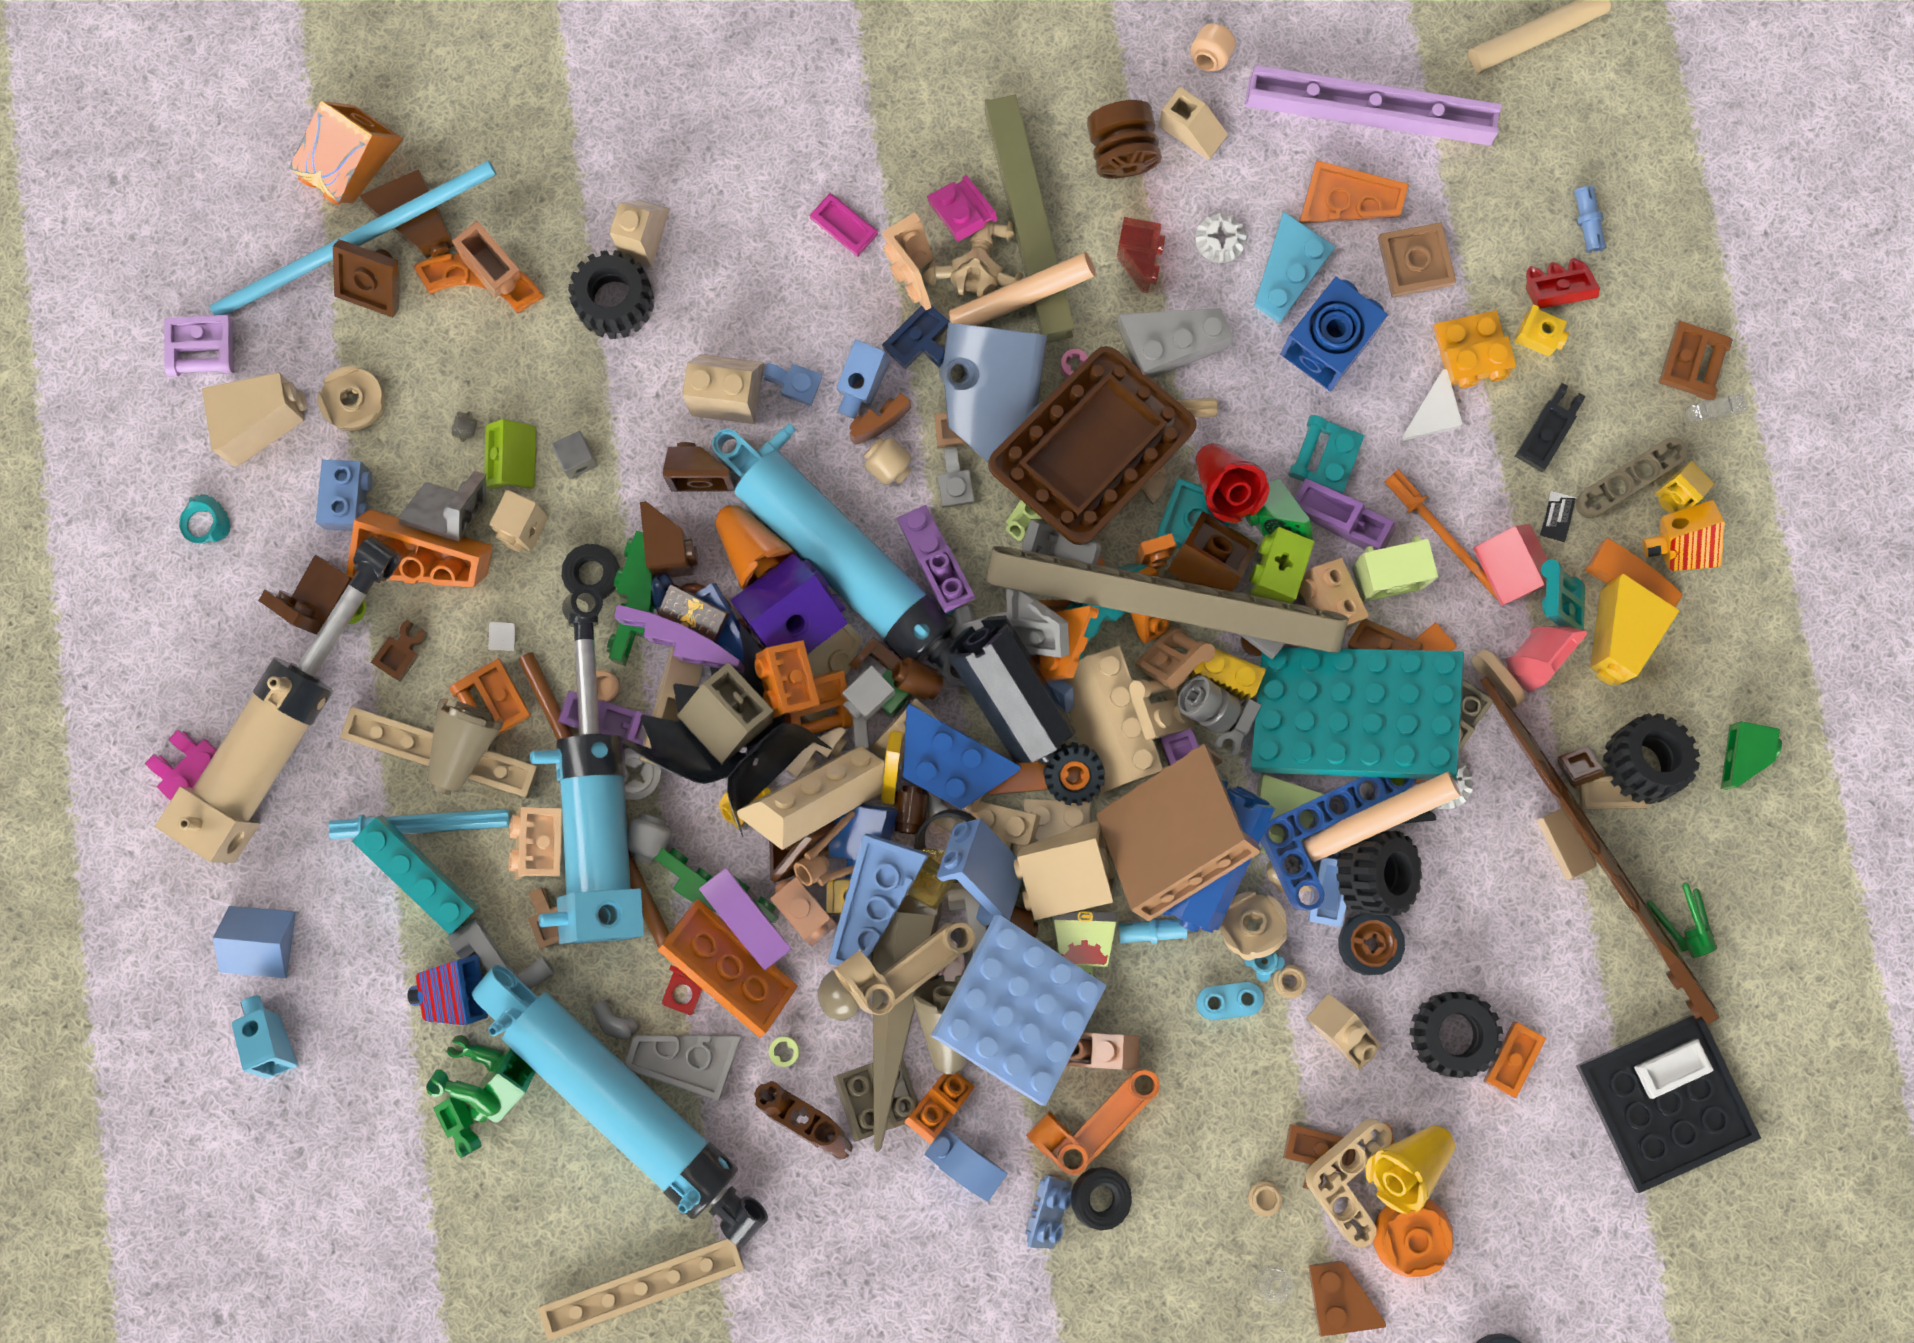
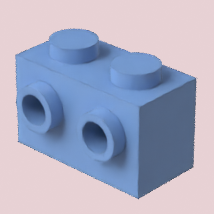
[316,459,373,531]

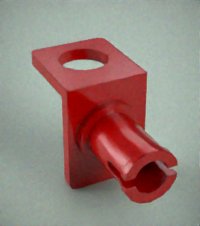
[662,965,702,1015]

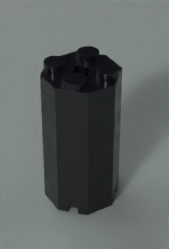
[948,615,1075,764]

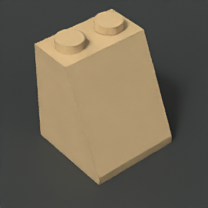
[682,354,764,424]
[202,372,307,467]
[1014,821,1117,920]

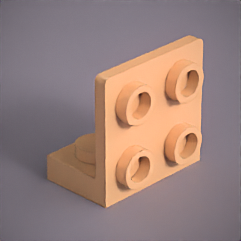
[882,212,934,311]
[508,807,562,879]

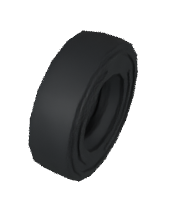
[561,544,620,601]
[1070,1167,1132,1231]

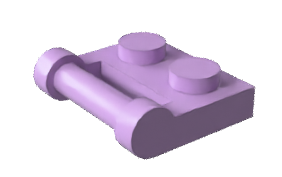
[164,315,234,377]

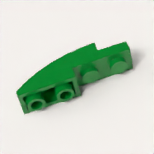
[606,530,655,666]
[654,848,779,923]

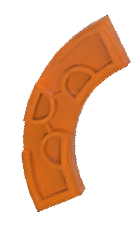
[413,253,544,314]

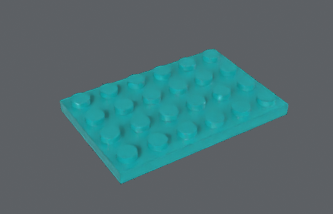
[1251,648,1464,780]

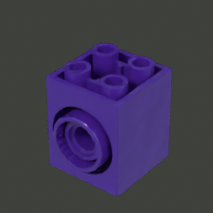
[730,553,848,654]

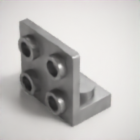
[398,471,487,542]

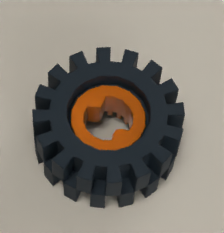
[1043,742,1105,806]

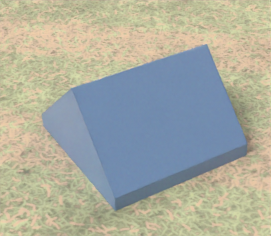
[213,906,296,979]

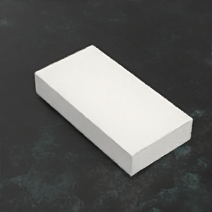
[1634,1039,1714,1099]

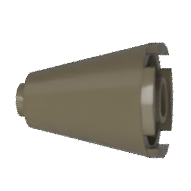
[427,698,504,795]
[913,976,967,1074]

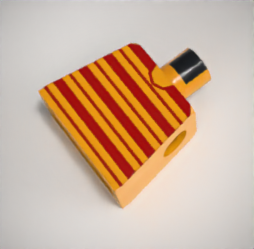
[1642,500,1725,571]

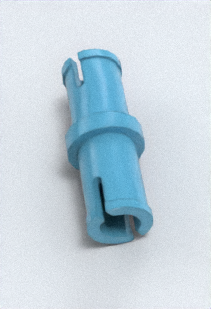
[1118,918,1187,944]

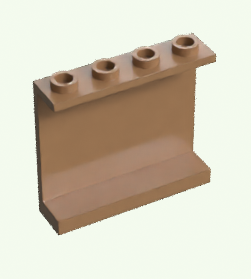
[1096,744,1261,921]

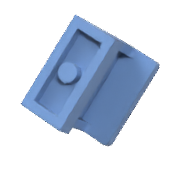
[937,818,1023,926]

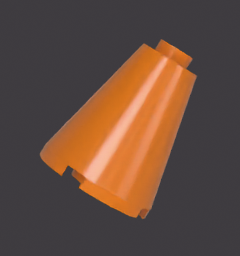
[715,505,797,590]

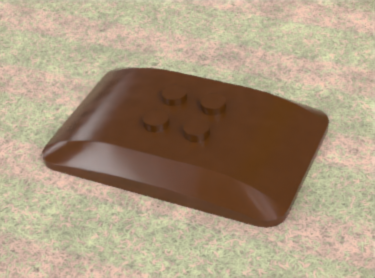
[988,346,1197,545]

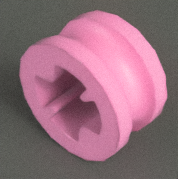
[1061,349,1088,378]

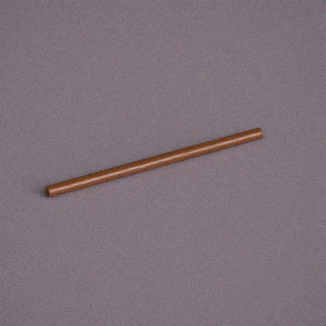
[518,652,669,948]

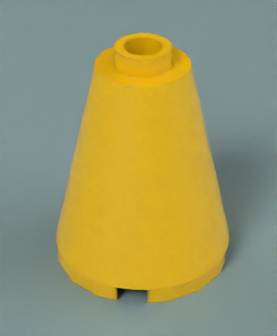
[1365,1125,1455,1214]

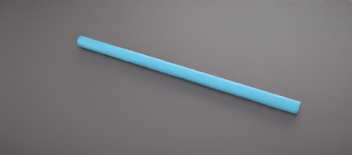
[210,160,497,315]

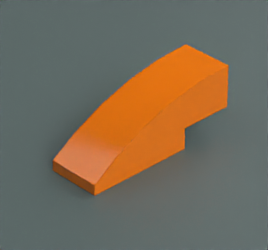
[1584,538,1683,608]

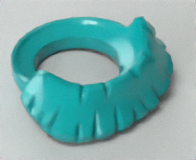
[179,494,231,544]

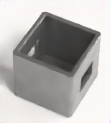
[551,431,598,479]

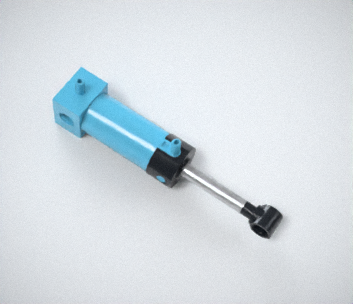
[530,586,644,945]

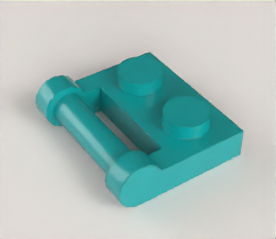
[1288,415,1365,494]
[1541,559,1585,630]

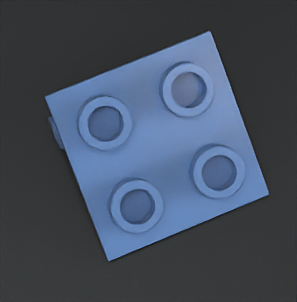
[1025,1174,1072,1249]

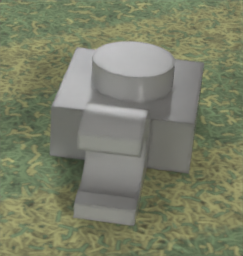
[938,448,974,508]
[1214,699,1261,757]

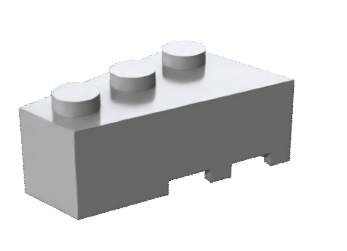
[1117,308,1233,378]

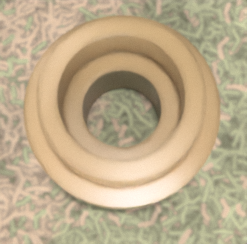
[1273,965,1307,998]

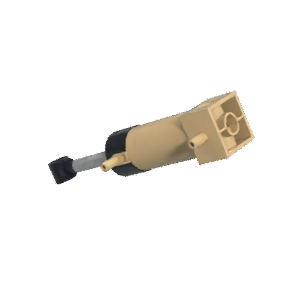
[154,536,401,863]

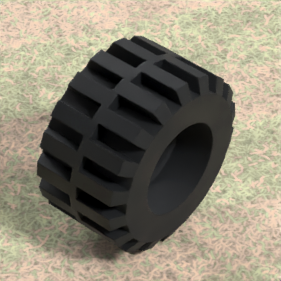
[568,250,654,339]
[1603,713,1700,804]
[1336,831,1422,916]
[1409,992,1503,1078]

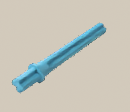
[328,809,511,839]

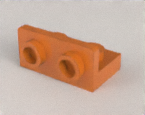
[755,640,820,718]

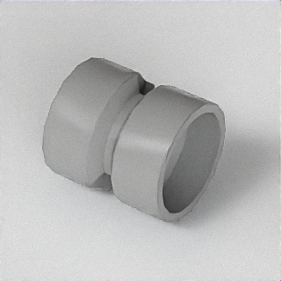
[1177,676,1240,734]

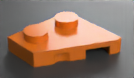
[1039,606,1099,682]

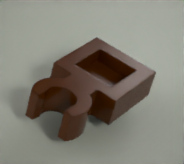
[370,620,428,682]

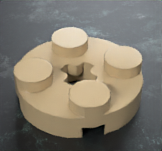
[317,366,385,432]
[1220,892,1288,960]

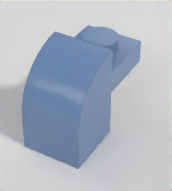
[924,1127,1008,1202]

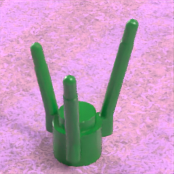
[1647,883,1718,958]

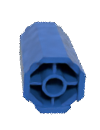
[1162,780,1275,933]

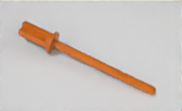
[1384,469,1498,600]

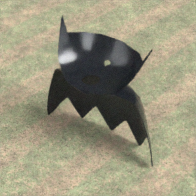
[620,625,832,837]

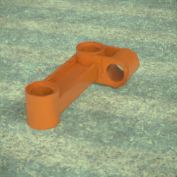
[1026,1069,1160,1175]

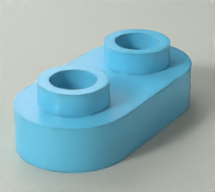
[1196,982,1264,1020]

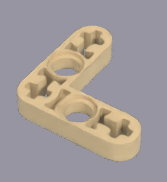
[1305,1118,1392,1248]

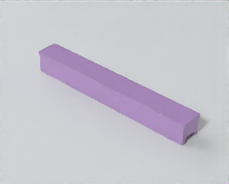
[1245,65,1502,146]

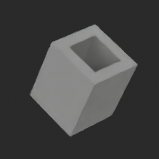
[842,666,896,721]

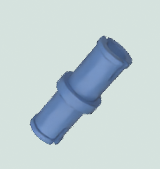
[1574,185,1607,253]

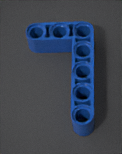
[1260,777,1415,911]

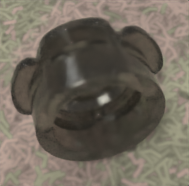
[452,411,477,442]

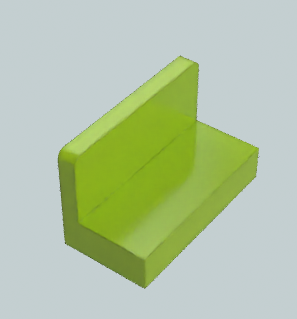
[484,419,536,489]

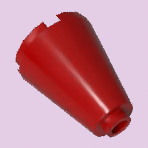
[1195,443,1270,523]

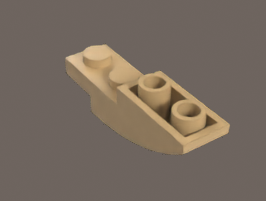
[638,646,703,766]

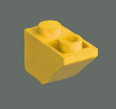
[1655,460,1715,513]

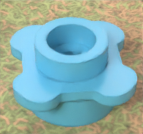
[1245,952,1285,982]

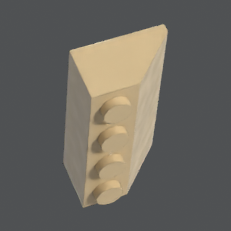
[1062,646,1163,795]
[737,746,884,850]

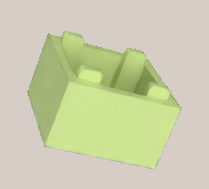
[1352,536,1438,603]

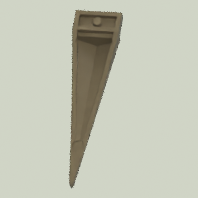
[872,880,944,1152]

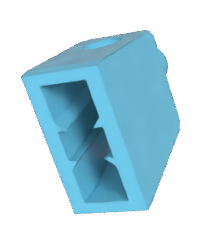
[232,996,299,1079]

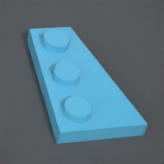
[1254,211,1335,324]

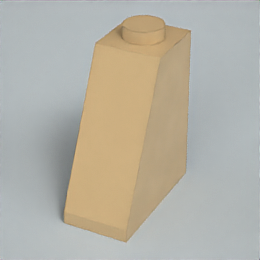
[609,200,670,267]

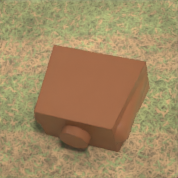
[452,221,520,298]
[770,875,837,946]

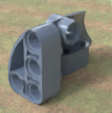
[939,323,1047,463]

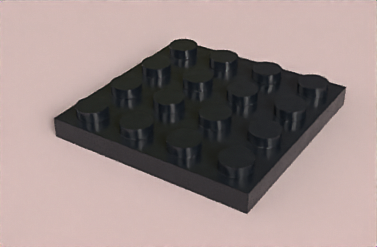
[1576,1014,1761,1193]

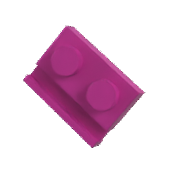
[927,175,997,242]

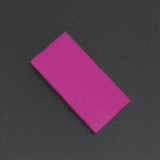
[809,193,878,257]

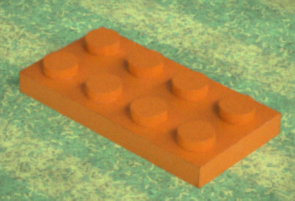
[657,899,798,1038]

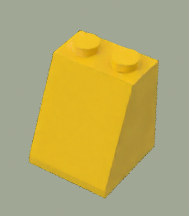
[1590,574,1680,685]

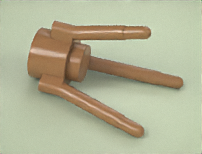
[794,811,855,886]

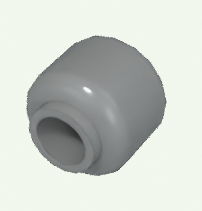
[627,813,672,864]

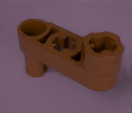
[754,1081,853,1160]

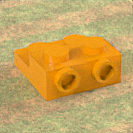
[1433,310,1516,389]

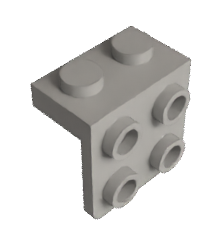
[1022,519,1101,603]

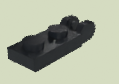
[1515,383,1585,472]

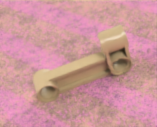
[834,922,975,1015]

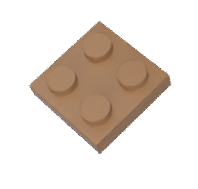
[1378,222,1456,298]

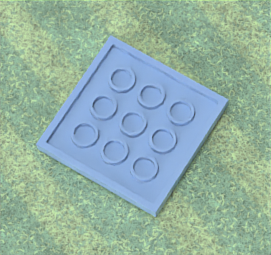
[930,915,1107,1106]

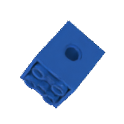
[1280,276,1388,392]

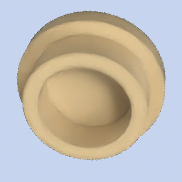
[1248,1181,1282,1216]

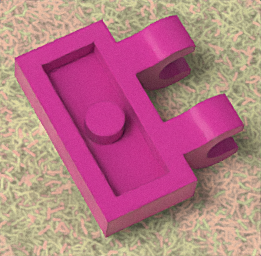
[144,730,217,801]

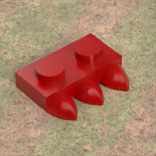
[1526,258,1600,309]

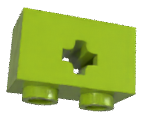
[1249,527,1315,603]

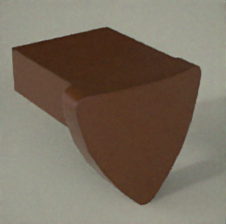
[848,637,902,672]

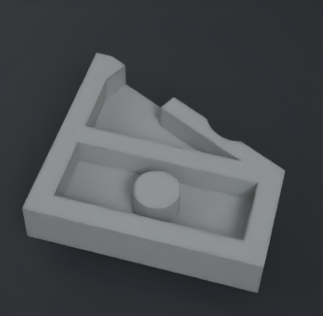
[1006,588,1070,657]

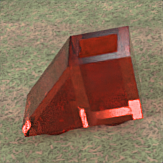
[1116,217,1166,294]

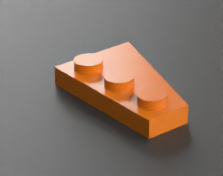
[1299,160,1409,223]

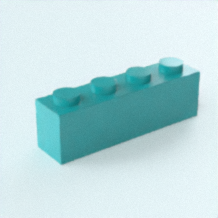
[351,815,478,935]

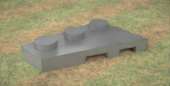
[624,1035,742,1101]

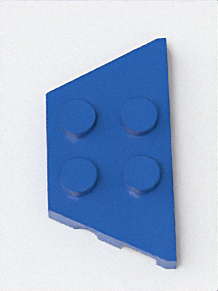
[903,703,1021,810]

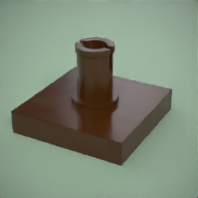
[333,239,399,318]

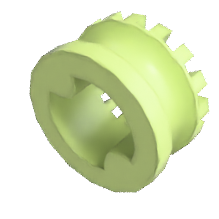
[769,1036,800,1067]

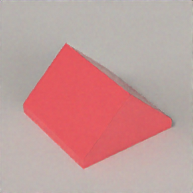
[1473,524,1548,606]

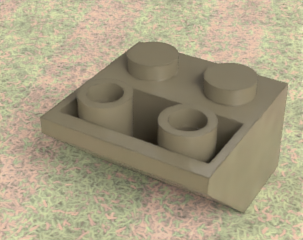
[677,662,774,765]

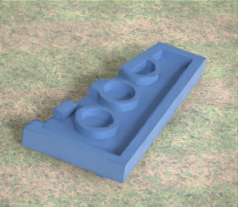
[828,833,930,966]

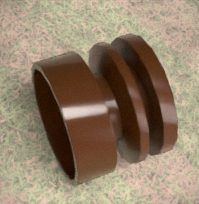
[1087,100,1162,179]

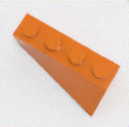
[346,509,493,587]

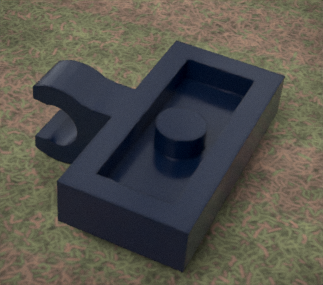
[882,305,950,370]

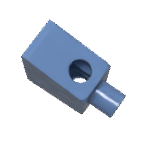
[837,339,891,419]

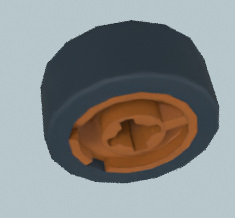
[1338,914,1405,975]

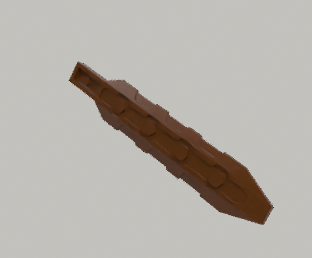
[1480,676,1719,1025]

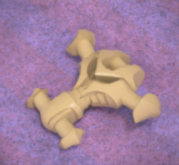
[922,220,1023,298]

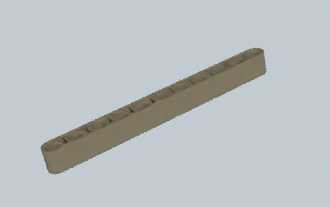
[986,546,1349,652]

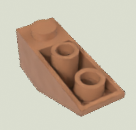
[1066,1032,1140,1070]

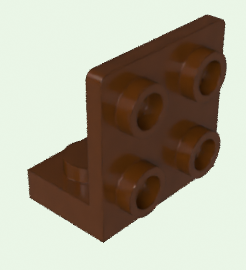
[258,555,353,635]

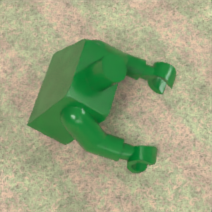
[426,1035,536,1123]

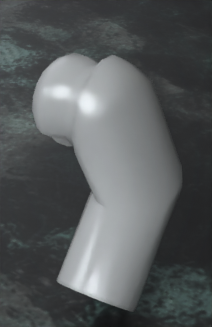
[925,790,963,830]
[591,1000,638,1040]

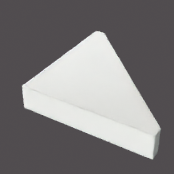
[1402,369,1463,441]

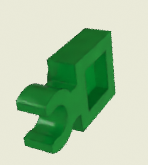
[433,1097,482,1158]

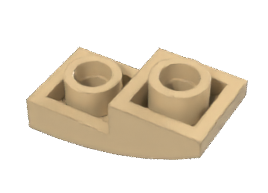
[786,727,848,778]

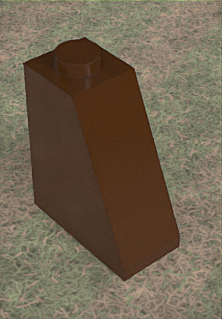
[360,169,454,258]

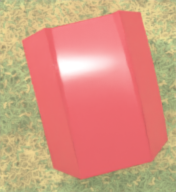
[1506,626,1587,693]

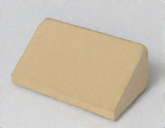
[1537,809,1597,880]

